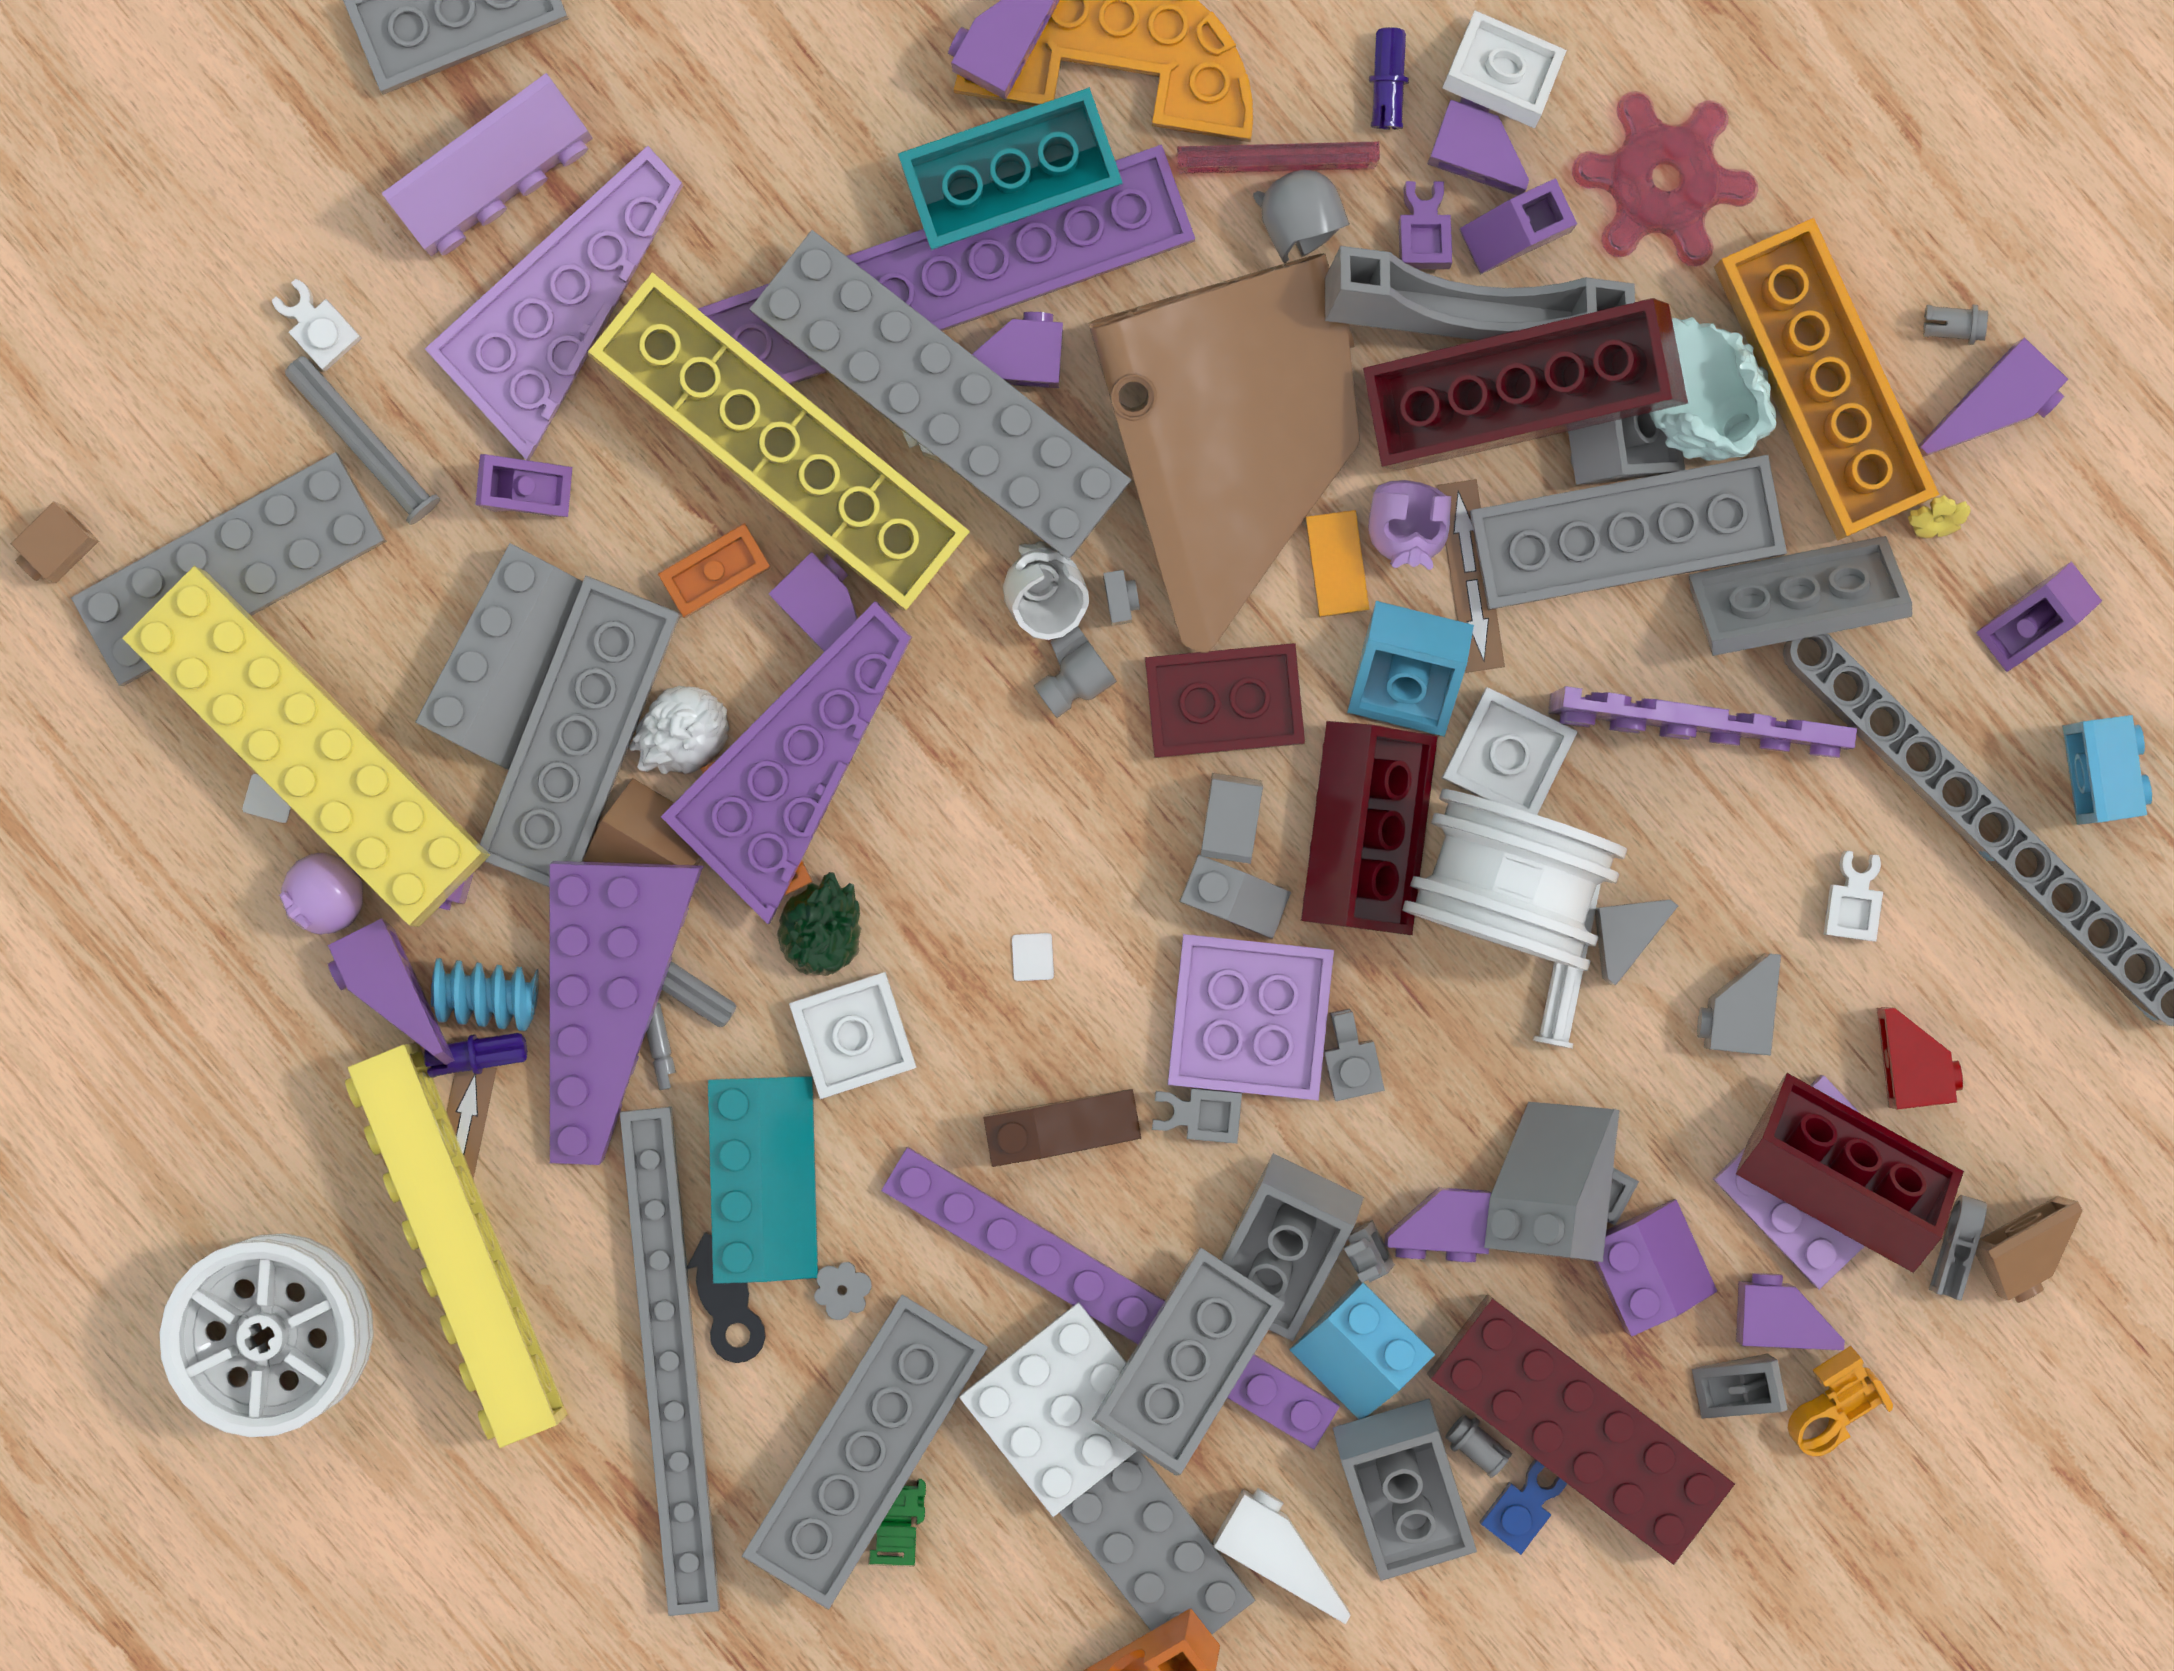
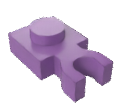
[1398,181,1452,269]

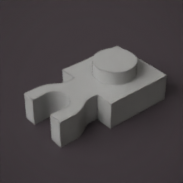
[1152,1088,1242,1144]
[1344,1220,1395,1283]

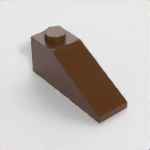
[983,1089,1141,1167]

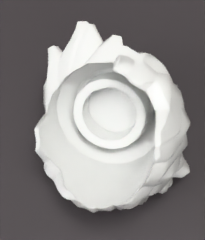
[629,685,729,774]

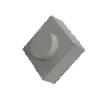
[1103,570,1140,626]

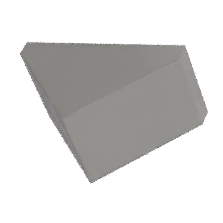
[1201,773,1263,864]
[1595,900,1678,985]
[1692,1354,1788,1419]

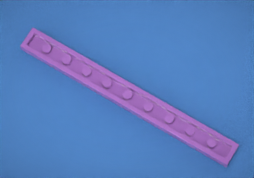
[881,1147,1340,1449]

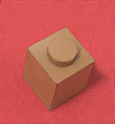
[10,501,99,583]

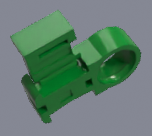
[868,1479,926,1567]

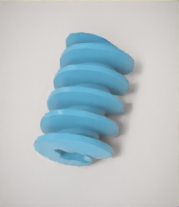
[431,958,539,1031]

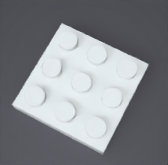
[959,1302,1138,1517]

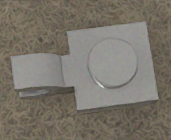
[1324,1009,1385,1101]

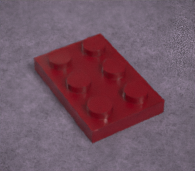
[1145,643,1305,758]

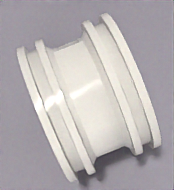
[1402,789,1627,971]
[159,1233,374,1437]

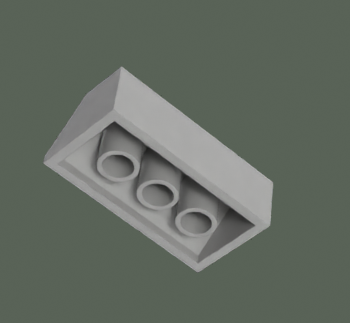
[415,543,583,770]

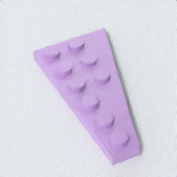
[425,146,683,461]

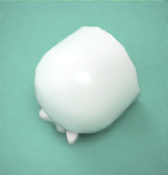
[1003,541,1089,640]

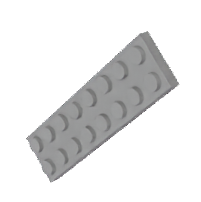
[749,230,1131,561]

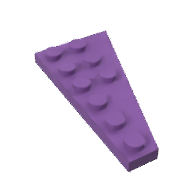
[661,601,912,924]
[1548,686,1857,758]
[550,861,703,1165]

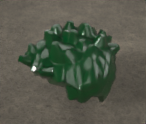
[777,872,862,976]

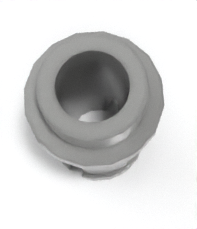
[1923,304,1988,345]
[1445,1415,1512,1478]

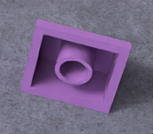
[1593,1199,1717,1337]

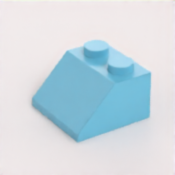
[1347,601,1474,737]
[2062,715,2152,825]
[1289,1279,1435,1419]

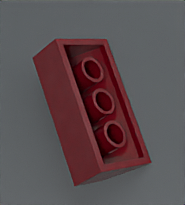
[1301,721,1438,935]
[1736,1073,1964,1273]

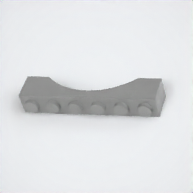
[1325,246,1635,340]

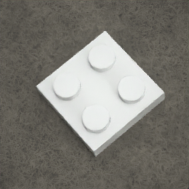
[1442,10,1567,128]
[1442,687,1578,815]
[789,972,917,1099]

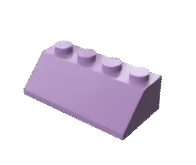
[382,73,593,256]

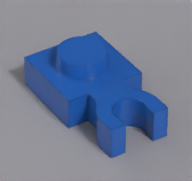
[1480,1459,1567,1555]

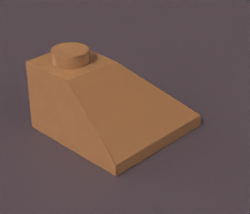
[1975,1196,2083,1303]

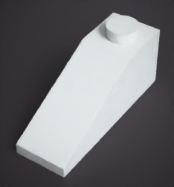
[1213,1488,1351,1624]

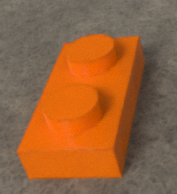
[658,523,771,618]

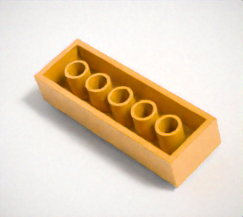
[1714,218,1940,541]

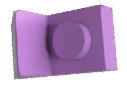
[475,454,572,517]

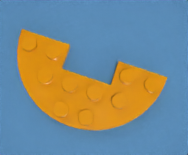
[954,0,1253,142]

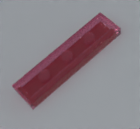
[1176,141,1380,174]

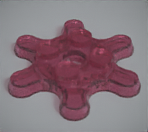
[1572,91,1758,267]

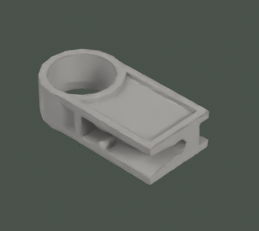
[1929,1195,1987,1301]

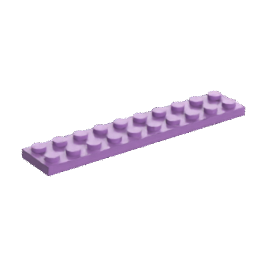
[698,144,1195,385]

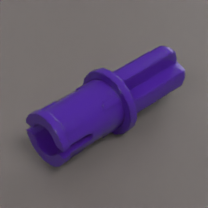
[1369,27,1409,130]
[424,1033,528,1078]

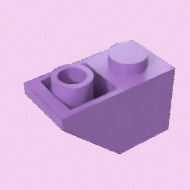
[1459,178,1577,275]
[1384,1187,1492,1262]

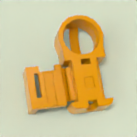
[1787,1346,1893,1457]

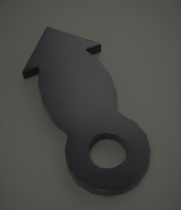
[687,1232,766,1363]

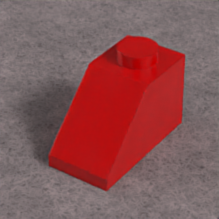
[1877,1007,1963,1110]

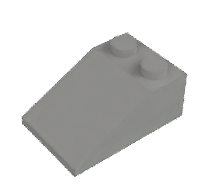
[1484,1102,1620,1262]
[1220,1153,1364,1341]
[1333,1399,1477,1581]

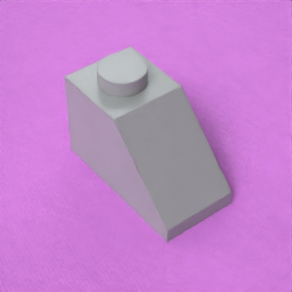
[1179,855,1291,939]
[1697,953,1781,1056]

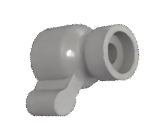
[1034,626,1117,718]

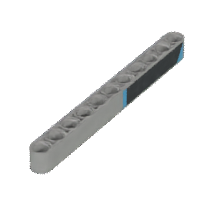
[1783,634,2174,1026]

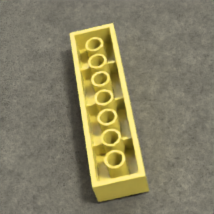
[588,272,970,611]
[122,566,490,927]
[345,1042,568,1448]

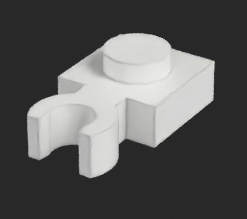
[272,279,362,371]
[1823,851,1883,942]

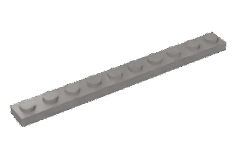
[620,1106,720,1616]

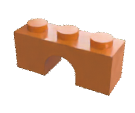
[1083,1608,1220,1671]

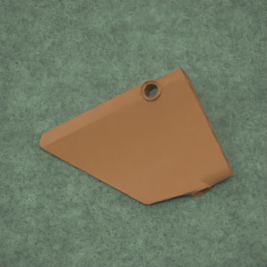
[1088,253,1360,653]

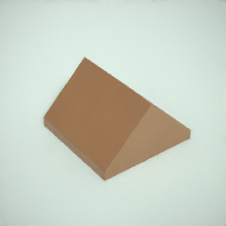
[583,778,702,865]

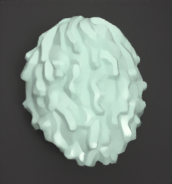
[1649,317,1777,461]

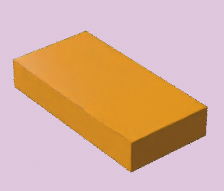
[1305,510,1369,617]

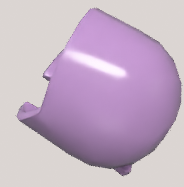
[1368,480,1451,570]
[279,852,363,934]

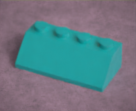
[898,87,1123,251]
[708,1076,818,1284]

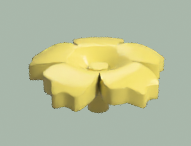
[1908,495,1971,538]

